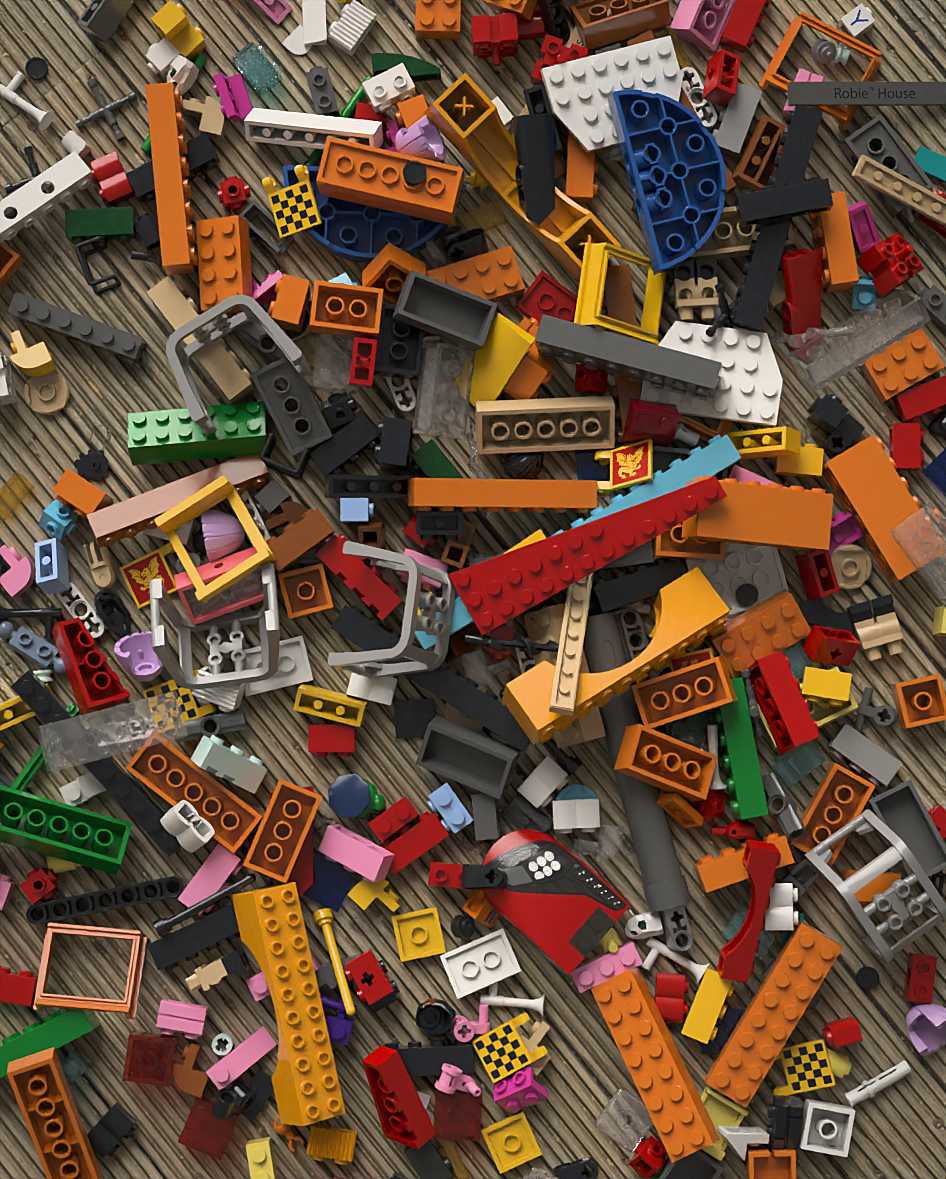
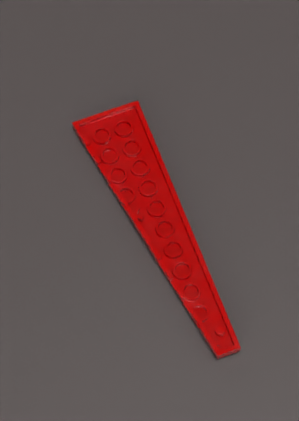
[448,476,727,635]

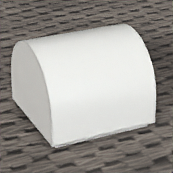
[61,130,91,159]

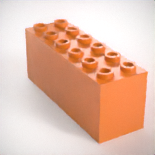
[316,136,463,226]
[822,434,946,584]
[681,476,834,551]

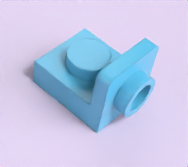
[851,276,876,312]

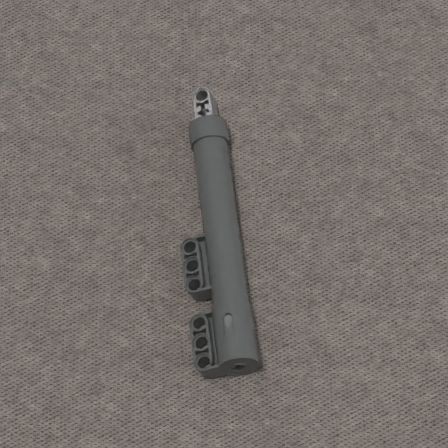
[583,608,693,951]

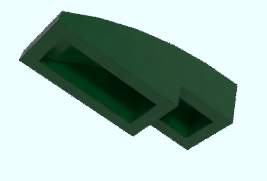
[371,53,441,82]

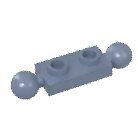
[0,621,66,675]

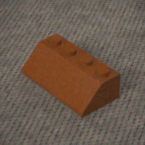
[569,0,671,50]

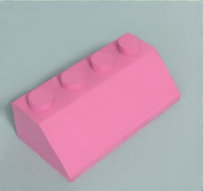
[670,0,736,51]

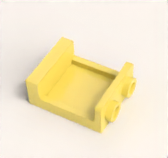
[700,1085,749,1161]

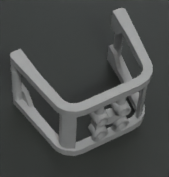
[166,295,311,435]
[328,541,455,678]
[149,564,280,689]
[805,809,946,964]

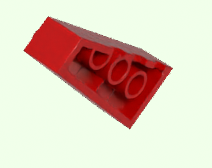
[315,533,402,620]
[51,617,131,715]
[362,1045,436,1149]

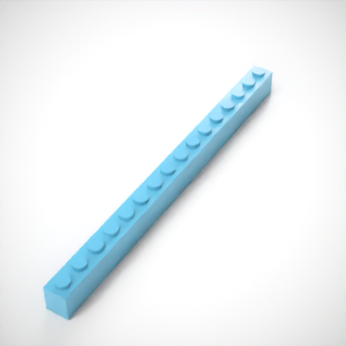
[415,434,741,650]

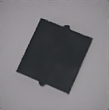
[393,699,436,738]

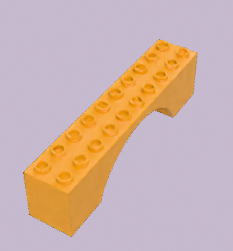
[423,73,621,281]
[502,567,730,745]
[232,882,346,1126]

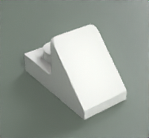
[59,772,107,807]
[717,1126,770,1161]

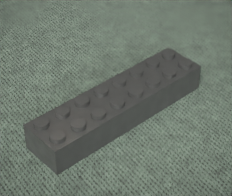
[535,315,722,401]

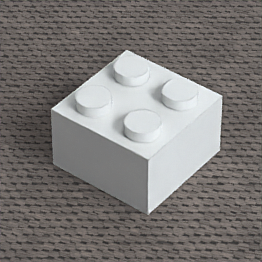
[799,1098,855,1157]

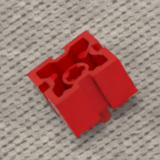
[471,13,518,67]
[530,34,589,85]
[857,232,924,296]

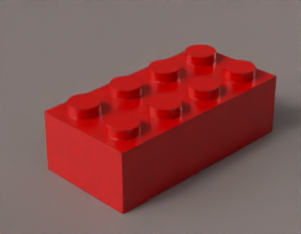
[747,651,820,756]

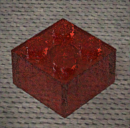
[122,1031,179,1087]
[433,1088,482,1141]
[178,1096,241,1160]

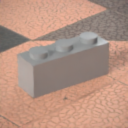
[712,82,762,159]
[827,723,903,787]

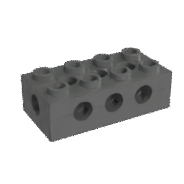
[840,114,934,218]
[250,357,334,456]

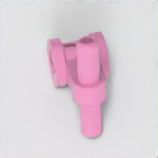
[450,1003,491,1042]
[435,1063,481,1097]

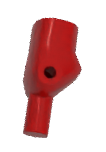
[710,819,755,839]

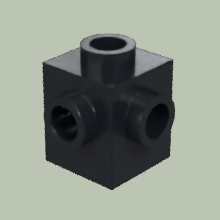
[321,392,358,429]

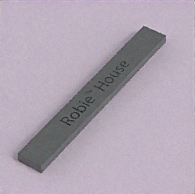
[787,82,946,106]

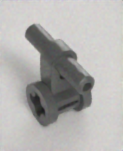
[854,687,897,733]

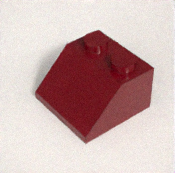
[622,399,679,447]

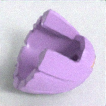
[395,115,447,162]
[201,510,245,562]
[114,631,164,682]
[906,1003,946,1056]

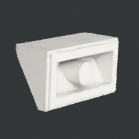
[302,0,327,45]

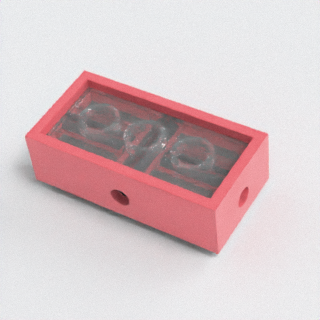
[174,547,279,626]

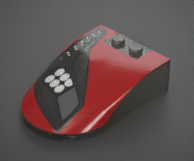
[482,830,631,975]

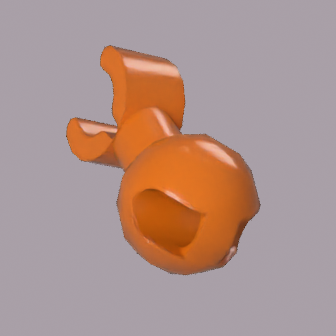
[273,1117,304,1152]

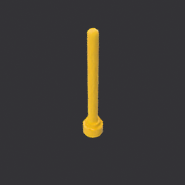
[313,908,355,1016]

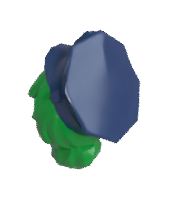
[328,774,386,819]

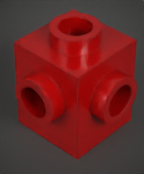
[217,176,251,211]
[575,364,608,394]
[691,789,725,822]
[19,867,59,904]
[629,1136,667,1179]

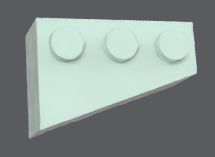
[191,735,268,794]

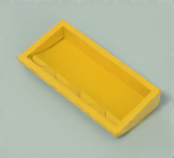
[453,313,535,406]

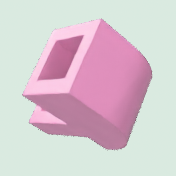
[0,545,35,598]

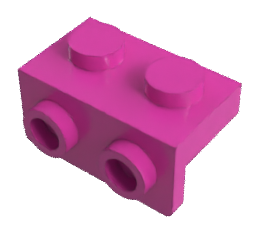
[213,72,253,123]
[828,510,864,555]
[494,1066,548,1114]

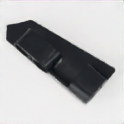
[512,113,555,225]

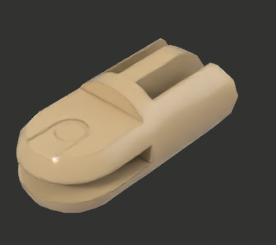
[83,541,116,589]

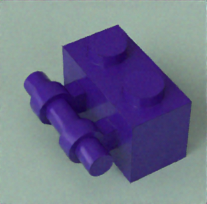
[320,995,357,1045]

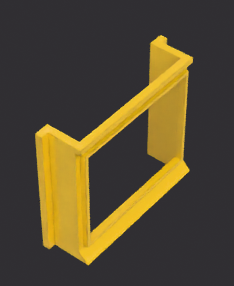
[574,242,667,345]
[154,475,276,604]

